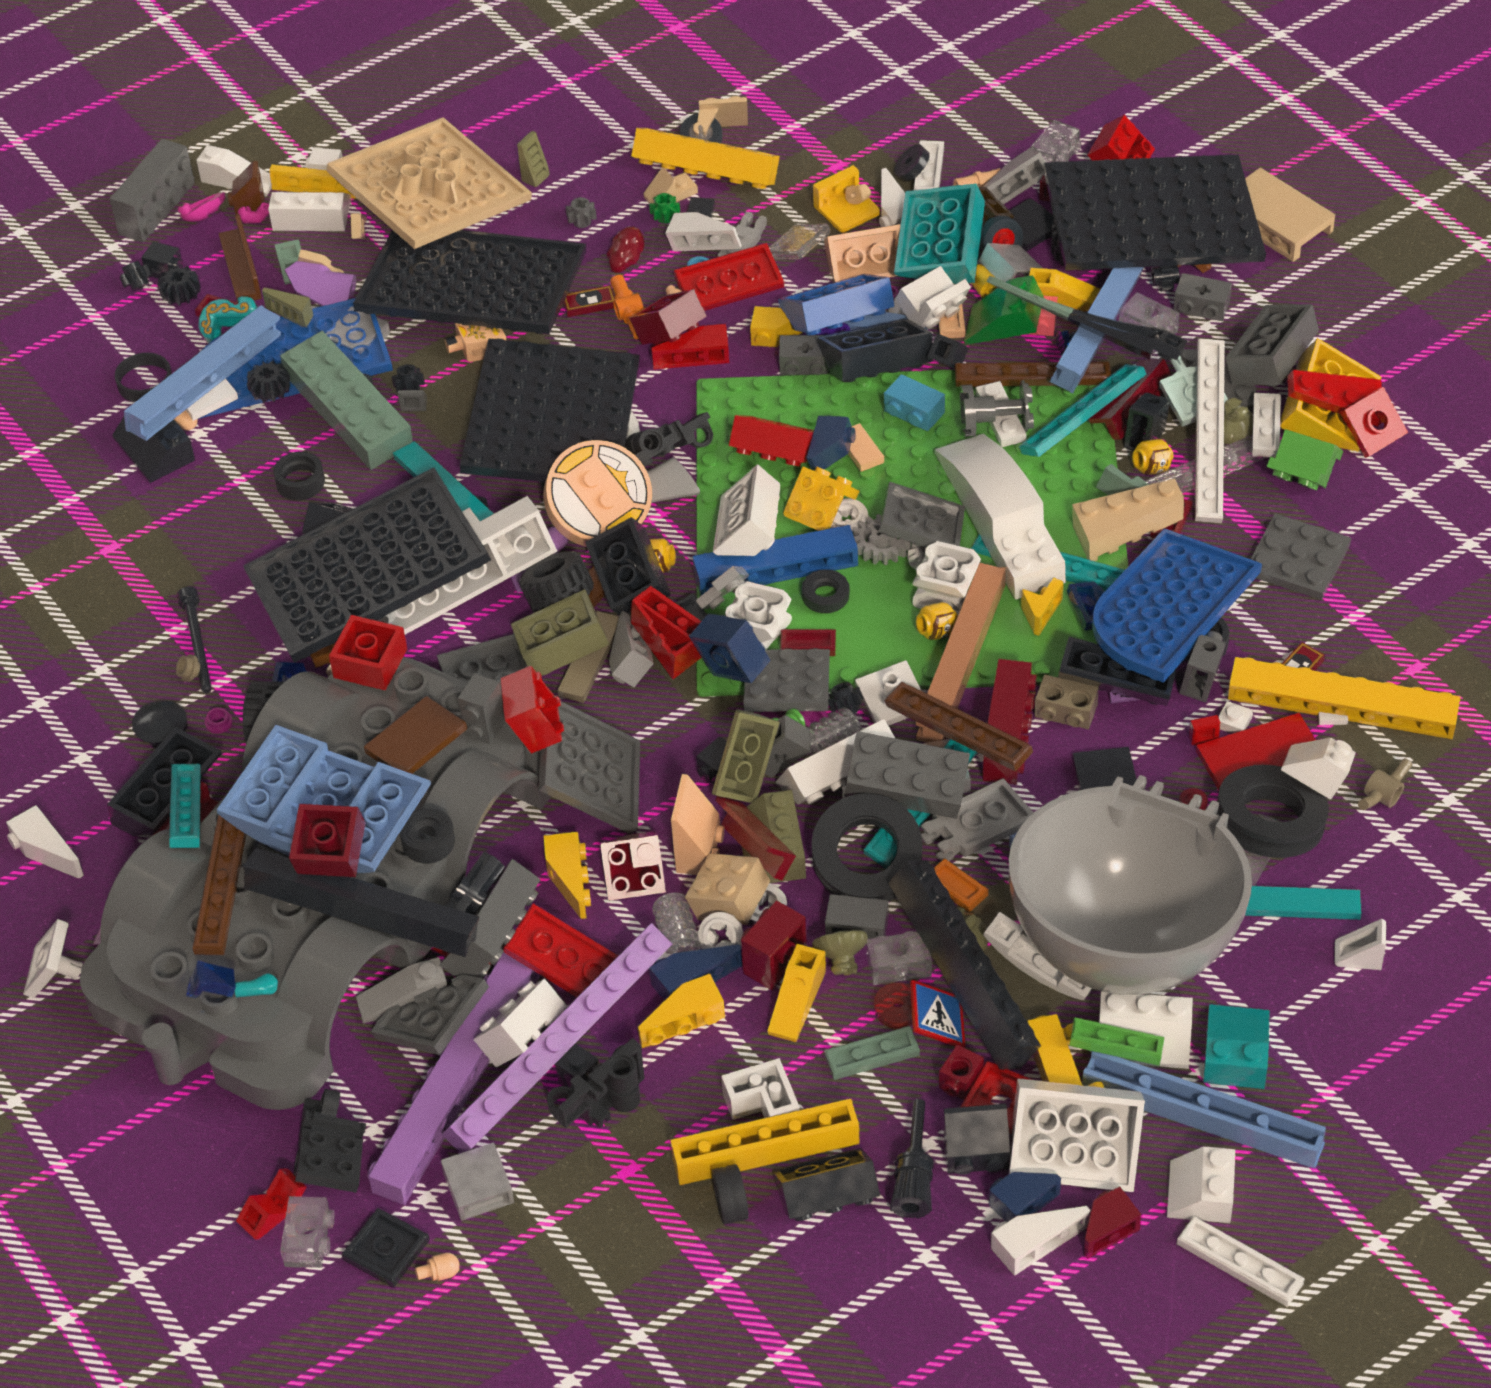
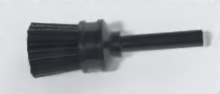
[890,1099,934,1219]

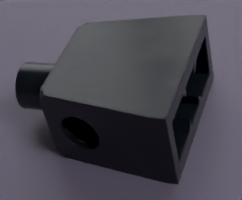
[1124,393,1170,451]

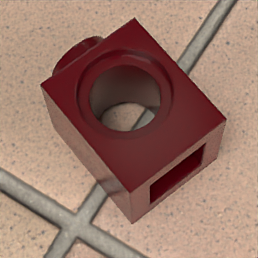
[939,1045,984,1100]

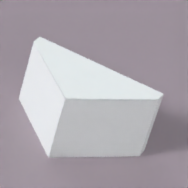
[1335,919,1386,970]

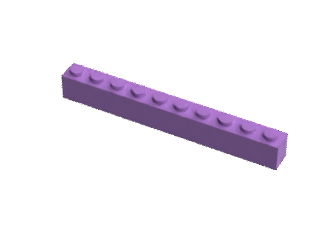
[442,923,672,1154]
[368,952,541,1205]

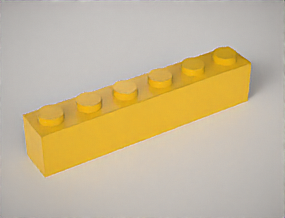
[631,128,780,189]
[670,1099,860,1185]

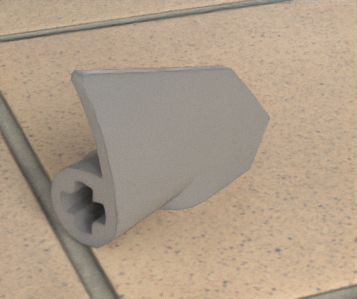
[646,457,700,503]

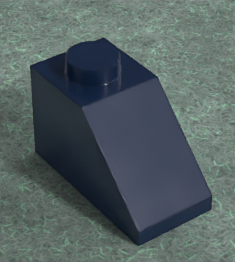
[807,416,856,471]
[989,1172,1061,1222]

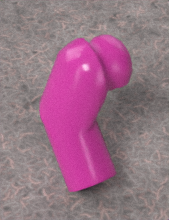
[238,203,269,224]

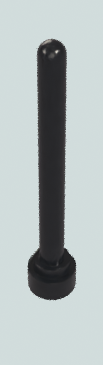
[177,587,212,694]

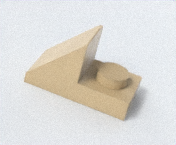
[644,167,698,204]

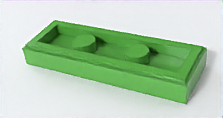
[1069,1018,1165,1066]

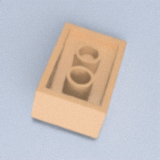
[671,774,725,875]

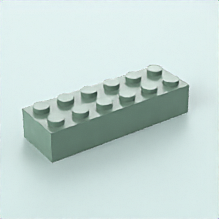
[280,330,413,470]

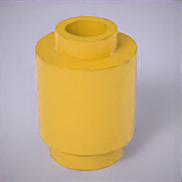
[970,264,998,298]

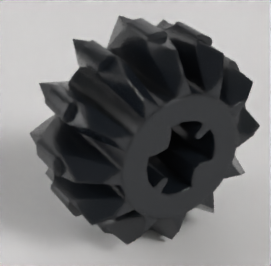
[157,265,201,306]
[246,360,291,403]

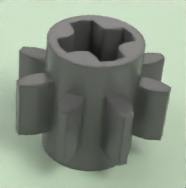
[566,197,597,228]

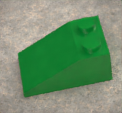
[964,275,1044,345]

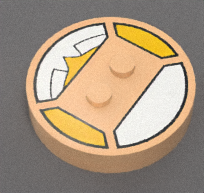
[543,440,652,547]

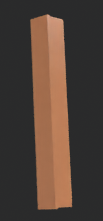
[916,563,1006,743]

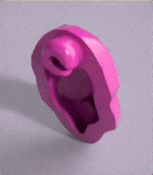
[178,192,226,222]

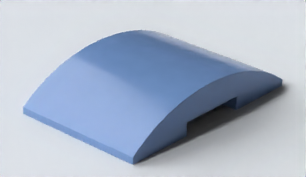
[217,725,431,873]

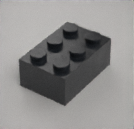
[586,517,671,616]

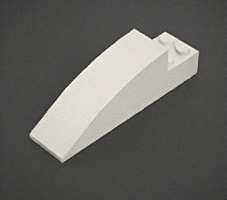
[935,434,1066,600]
[376,496,557,634]

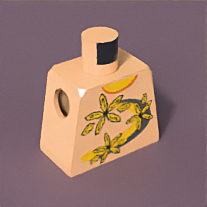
[444,323,506,362]

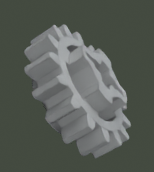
[854,514,911,565]

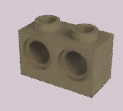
[1035,675,1099,730]

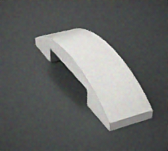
[983,912,1092,1000]

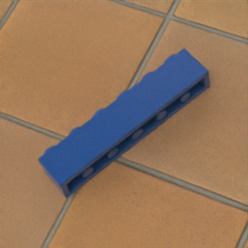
[692,525,858,596]

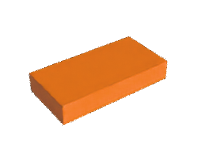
[934,858,988,913]

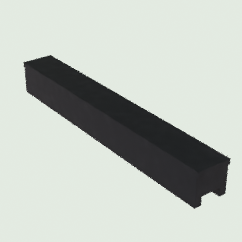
[243,848,480,957]

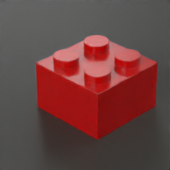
[329,615,407,691]

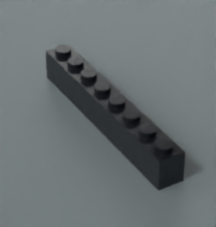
[888,860,1041,1069]

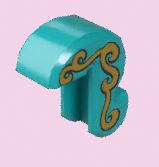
[198,296,258,344]

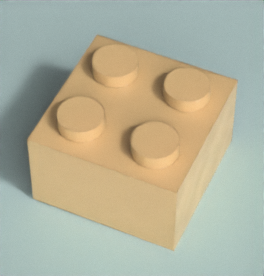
[685,853,770,925]

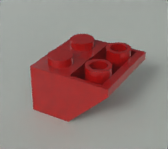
[1088,114,1155,161]

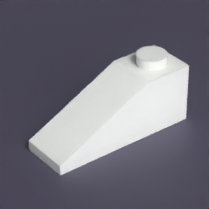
[197,145,272,196]
[879,168,905,228]
[666,212,742,251]
[6,806,84,879]
[991,1206,1090,1276]

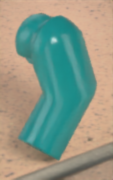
[234,973,278,998]

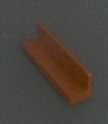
[218,214,262,303]

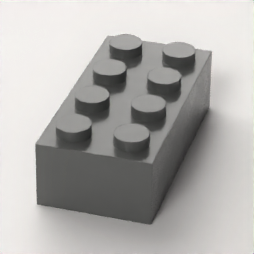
[110,139,195,243]
[1226,304,1319,386]
[844,731,970,819]
[440,859,541,978]

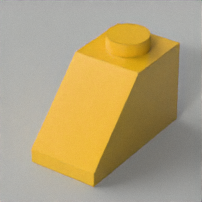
[750,306,803,347]

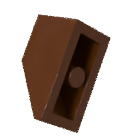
[228,161,265,215]

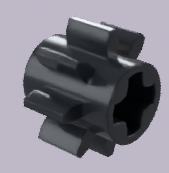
[119,261,152,291]
[1151,265,1180,291]
[392,364,425,393]
[829,682,864,717]

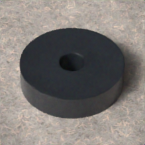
[895,144,930,182]

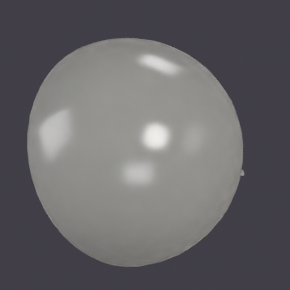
[1009,775,1252,995]

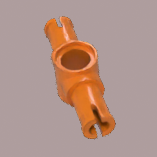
[610,275,644,340]

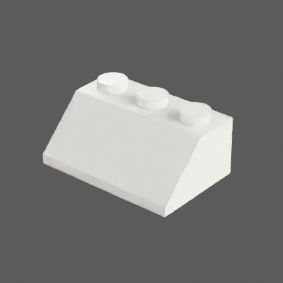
[268,192,351,231]
[1099,992,1193,1069]

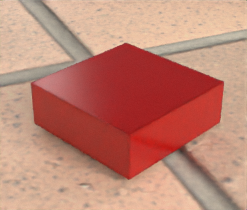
[1189,715,1221,745]

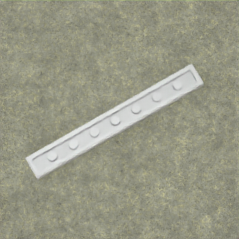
[1195,339,1225,523]

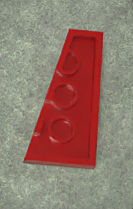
[1288,370,1382,427]

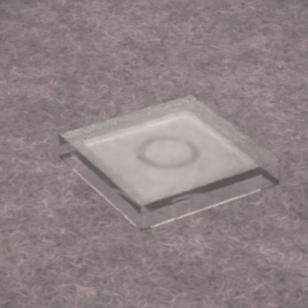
[769,224,831,259]

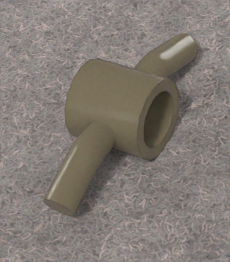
[1358,758,1413,810]

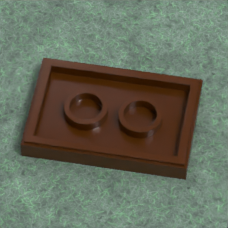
[364,696,467,774]

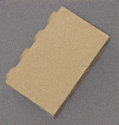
[1245,168,1335,262]

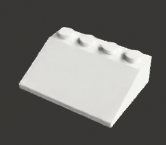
[1009,1079,1145,1192]

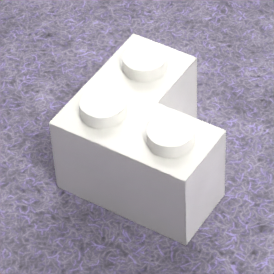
[721,1058,800,1120]

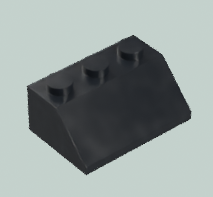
[112,417,195,483]
[772,1147,880,1221]

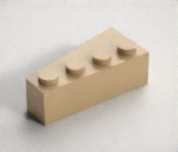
[1072,479,1184,561]

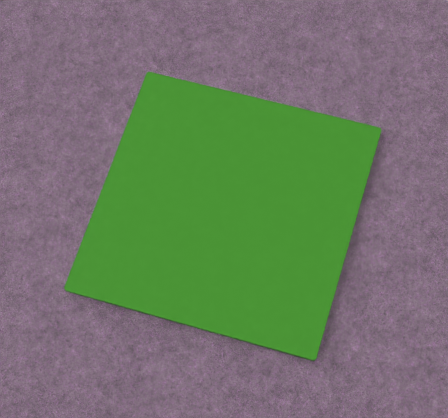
[697,370,1128,697]

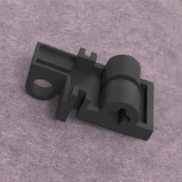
[625,412,713,467]
[547,1038,645,1128]
[293,1089,366,1193]

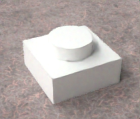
[1219,701,1253,734]

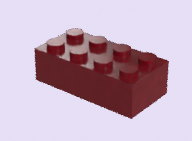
[983,659,1037,785]

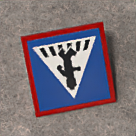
[910,980,966,1048]

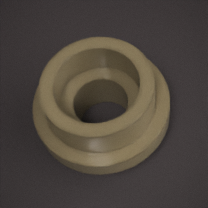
[176,654,200,682]

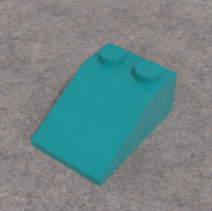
[1203,1004,1270,1089]

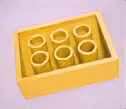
[1280,338,1381,452]

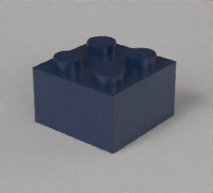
[689,614,771,683]

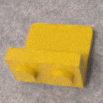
[813,165,880,232]
[784,467,859,531]

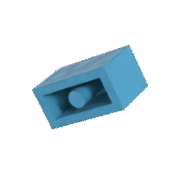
[884,374,945,431]

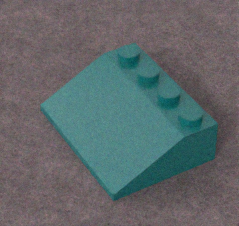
[894,183,985,285]

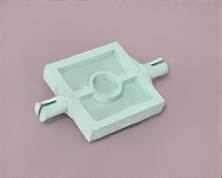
[1159,356,1228,427]

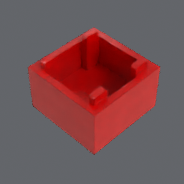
[501,666,564,754]

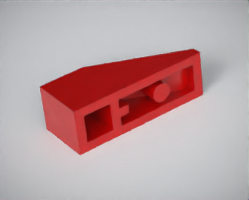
[652,324,729,370]

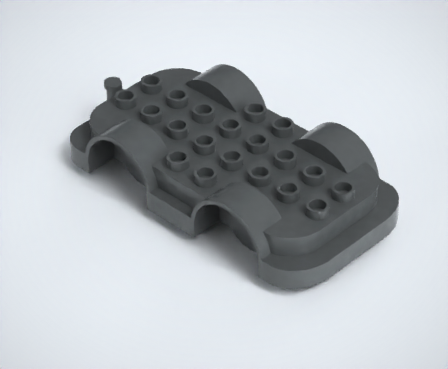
[80,657,551,1110]

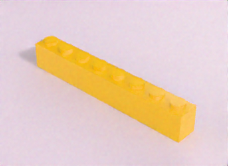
[1228,657,1461,739]

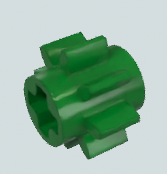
[649,193,680,224]

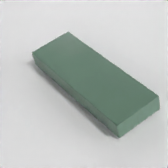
[824,1026,920,1080]

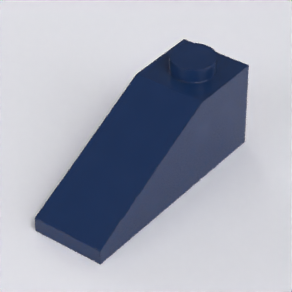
[649,944,743,1001]

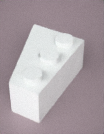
[473,979,567,1067]

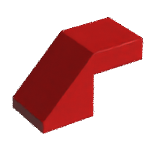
[236,1168,307,1240]

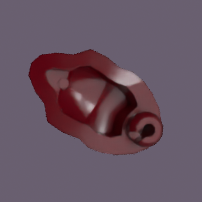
[606,226,645,273]

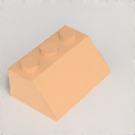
[824,224,901,282]

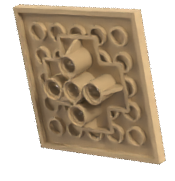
[327,118,532,249]

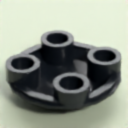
[132,700,188,748]

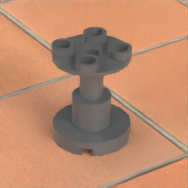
[960,380,1034,437]

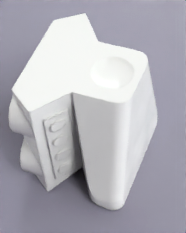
[912,541,981,615]
[725,582,792,650]

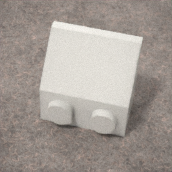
[1281,738,1356,800]
[1167,1147,1235,1223]

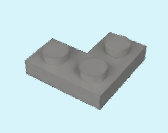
[696,566,749,610]

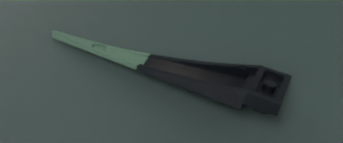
[987,276,1188,361]

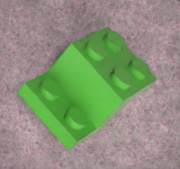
[1267,429,1343,490]

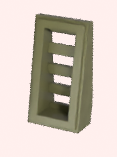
[517,131,550,187]
[262,288,314,327]

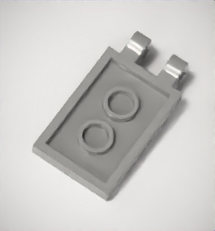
[921,778,1034,861]

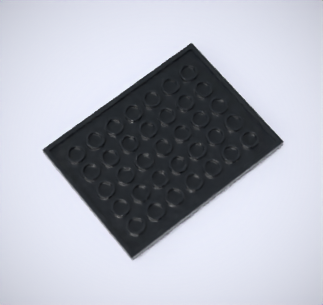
[1043,154,1266,270]
[353,230,586,334]
[460,338,640,482]
[243,468,491,663]

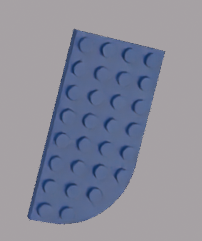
[198,298,393,419]
[1092,528,1262,682]

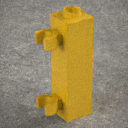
[1028,1014,1104,1088]

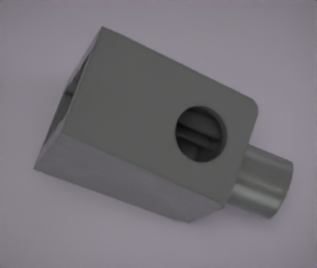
[1179,631,1226,703]

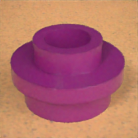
[204,707,233,734]

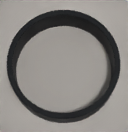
[115,353,172,402]

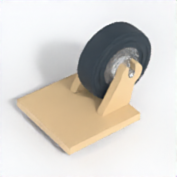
[679,96,748,143]

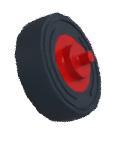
[980,215,1023,251]

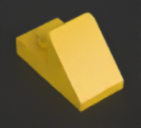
[1021,578,1063,636]

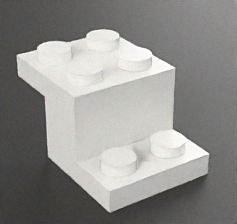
[888,266,971,329]

